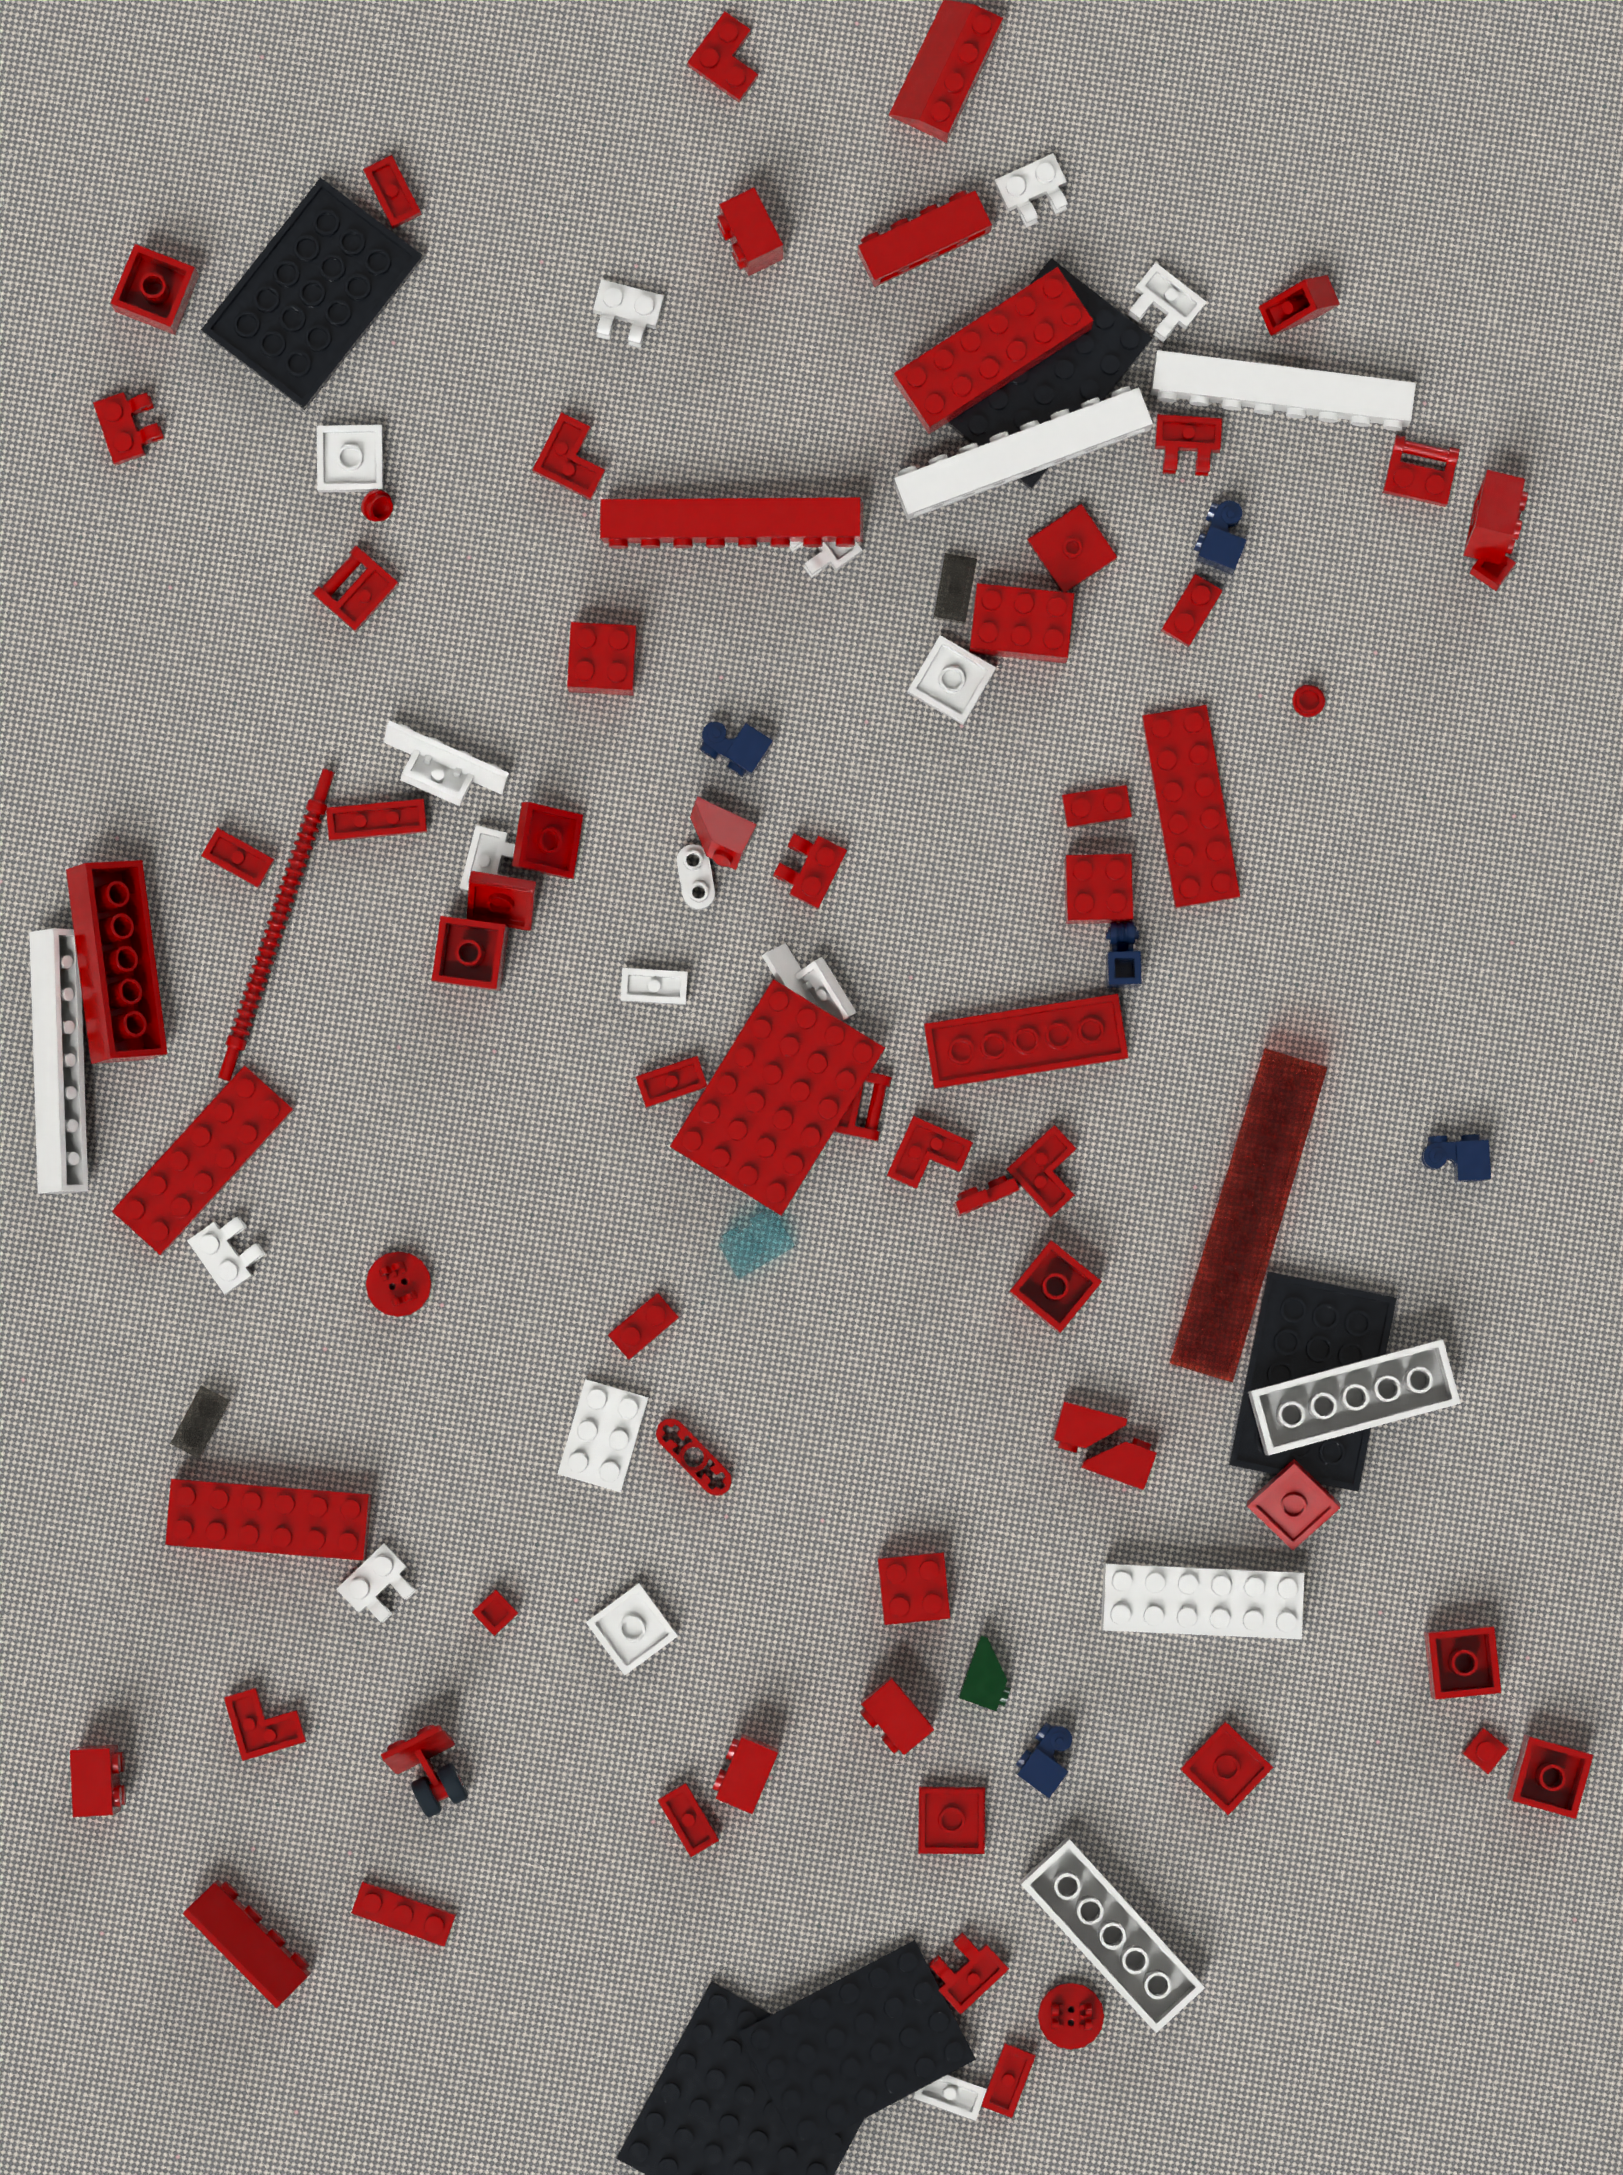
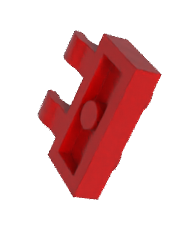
[93,392,164,466]
[1155,414,1222,476]
[773,834,847,909]
[929,1932,1009,2015]

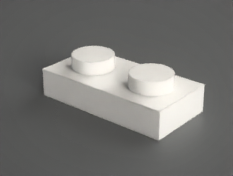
[620,968,688,1005]
[912,2075,987,2121]

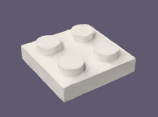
[317,425,383,493]
[907,635,996,725]
[586,1583,678,1676]

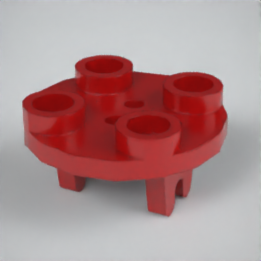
[366,1251,432,1317]
[1038,1982,1104,2050]

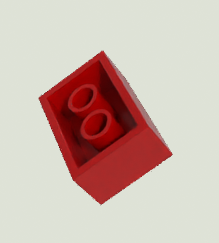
[969,583,1075,664]

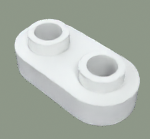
[677,844,715,910]

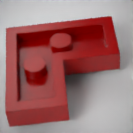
[687,11,758,103]
[532,412,605,501]
[887,1116,973,1189]
[1006,1125,1076,1218]
[953,1175,1020,1217]
[224,1687,307,1761]

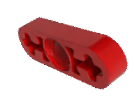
[656,1419,732,1496]

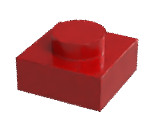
[1469,555,1516,591]
[472,1589,519,1636]
[1461,1727,1509,1774]

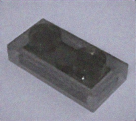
[933,553,977,624]
[170,1385,231,1459]

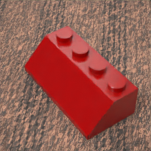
[889,0,1003,143]
[182,1880,311,2009]

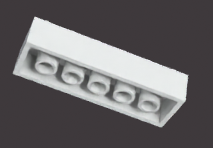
[1248,1339,1461,1455]
[1101,1563,1304,1639]
[1019,1837,1205,2033]

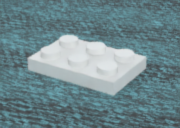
[558,1379,649,1492]

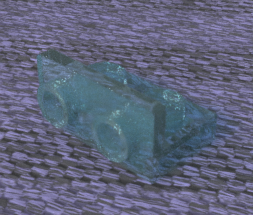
[718,1210,795,1280]

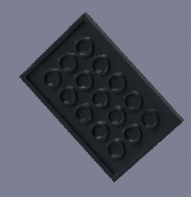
[201,177,424,410]
[946,258,1153,490]
[1228,1271,1397,1492]
[738,1940,976,2153]

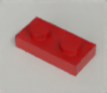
[363,155,422,229]
[1161,574,1223,647]
[1062,785,1132,828]
[201,827,275,889]
[635,1056,707,1108]
[608,1293,679,1360]
[657,1783,719,1857]
[981,2042,1036,2118]

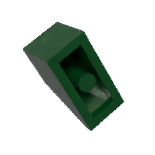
[958,1635,1011,1711]

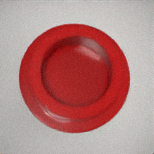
[361,489,393,522]
[1292,685,1325,718]

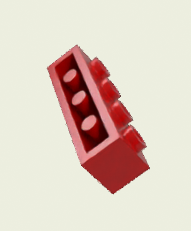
[857,190,992,287]

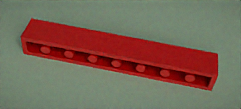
[600,497,864,549]

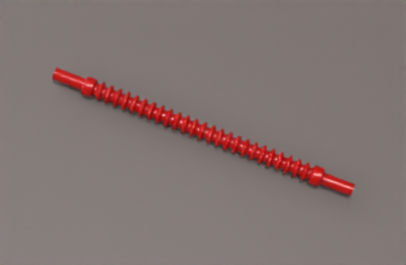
[217,769,335,1082]

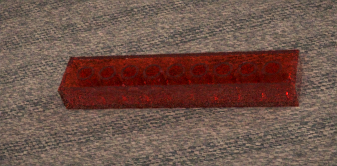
[1167,1048,1328,1383]

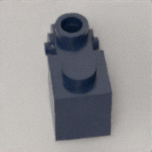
[1194,500,1247,575]
[699,722,773,777]
[1106,921,1142,988]
[1421,1134,1491,1182]
[1015,1722,1072,1798]

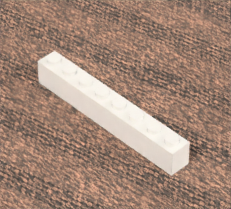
[1150,350,1416,431]
[894,386,1153,520]
[29,928,88,1194]

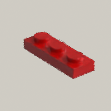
[326,799,427,841]
[351,1881,456,1947]

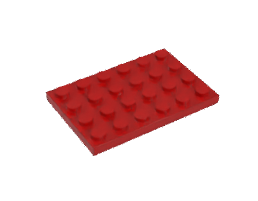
[670,979,885,1216]

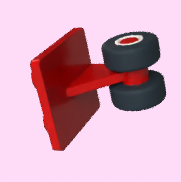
[381,1725,468,1818]

